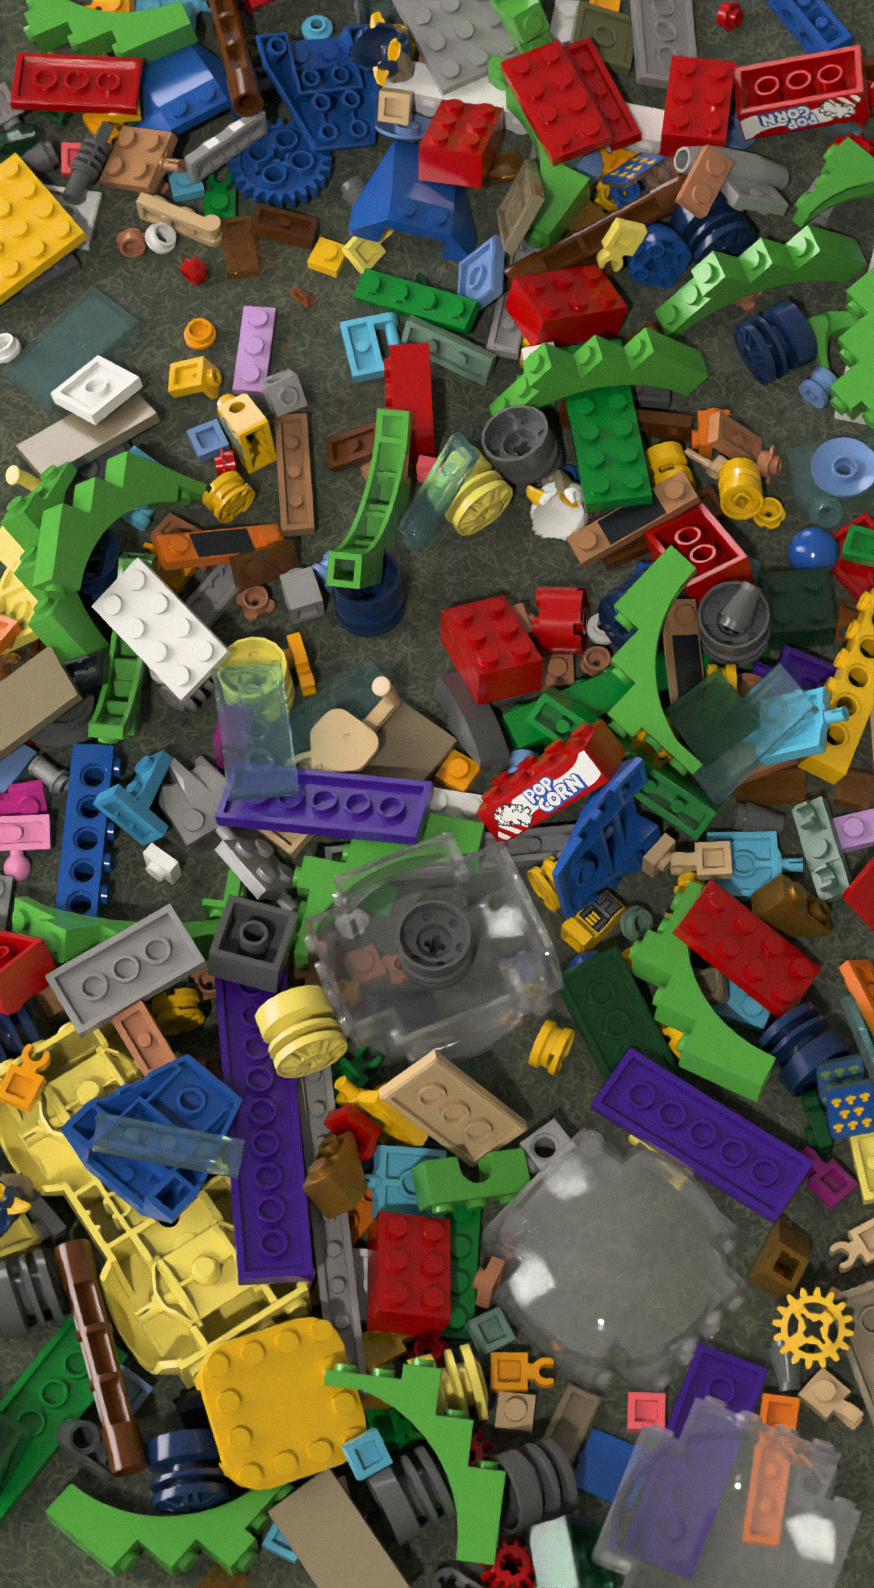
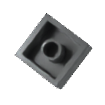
[208,894,298,994]

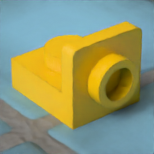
[168,356,222,400]

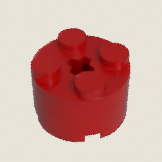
[532,586,590,655]

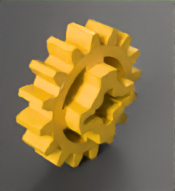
[772,1287,854,1369]

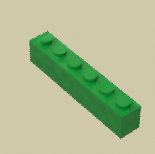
[525,685,721,840]

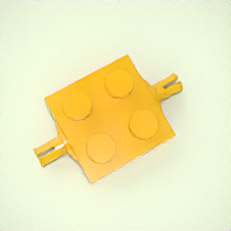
[334,1076,429,1148]

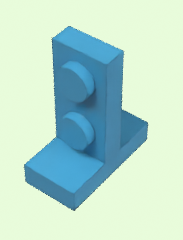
[93,750,173,846]

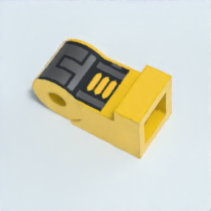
[561,890,626,954]

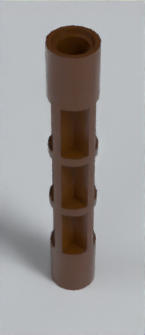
[206,0,264,117]
[503,173,687,291]
[54,1239,149,1477]

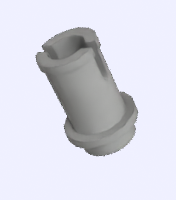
[28,755,70,795]

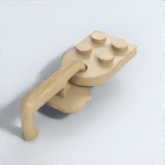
[256,676,401,859]

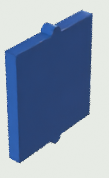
[574,1428,654,1511]

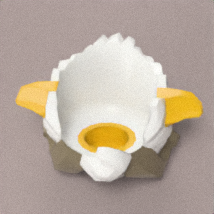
[526,469,594,541]

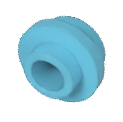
[302,15,333,40]

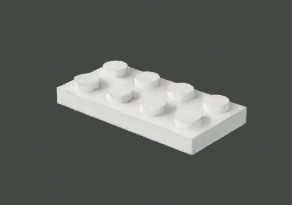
[91,557,232,702]

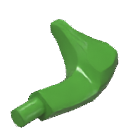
[806,311,860,370]

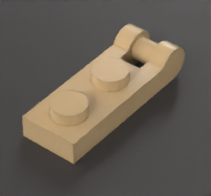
[136,192,224,247]

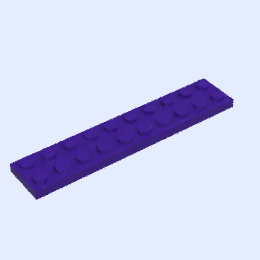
[214,967,314,1286]

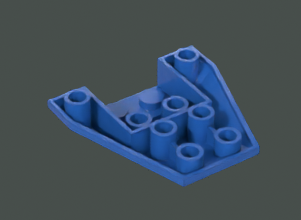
[256,24,380,153]

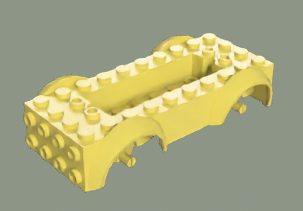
[0,1021,316,1390]

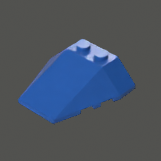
[135,42,242,155]
[348,139,477,262]
[552,757,661,919]
[61,1054,243,1224]

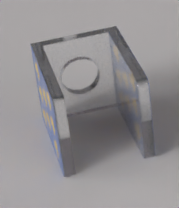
[601,152,673,209]

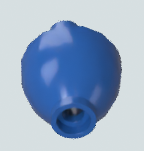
[627,221,692,289]

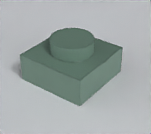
[464,1306,516,1357]

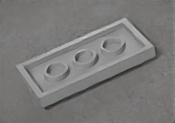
[630,0,697,89]
[45,904,207,1038]

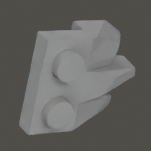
[155,755,228,848]

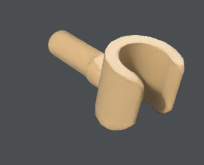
[684,447,727,479]

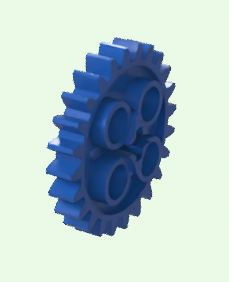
[229,118,332,209]

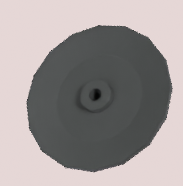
[30,686,101,749]

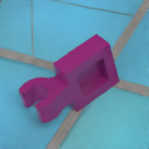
[800,1146,859,1210]

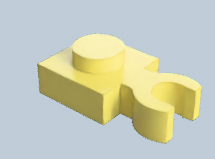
[596,218,648,272]

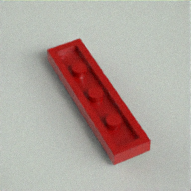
[563,37,641,151]

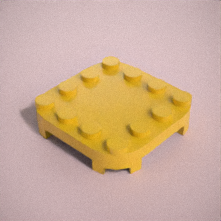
[195,1317,367,1490]

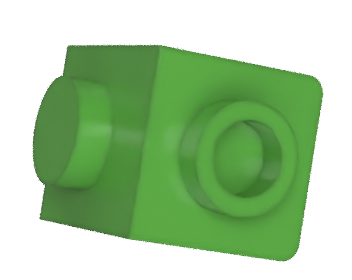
[202,869,251,920]

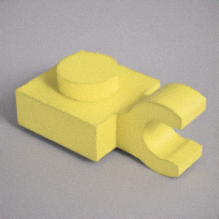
[341,228,394,274]

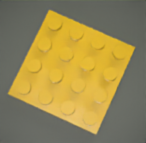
[0,153,88,305]

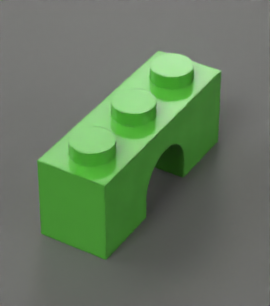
[411,1148,532,1215]

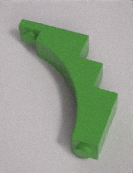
[488,54,590,249]
[32,451,207,599]

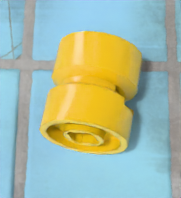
[644,441,696,490]
[718,458,763,520]

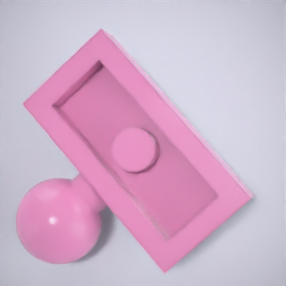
[0,814,52,881]

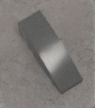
[433,672,510,768]

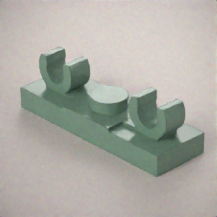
[401,315,497,386]
[791,796,853,904]

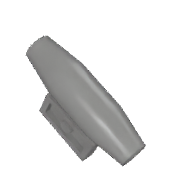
[674,146,789,216]

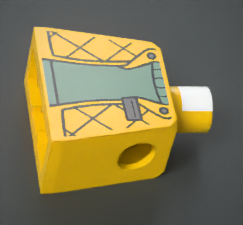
[217,394,277,474]

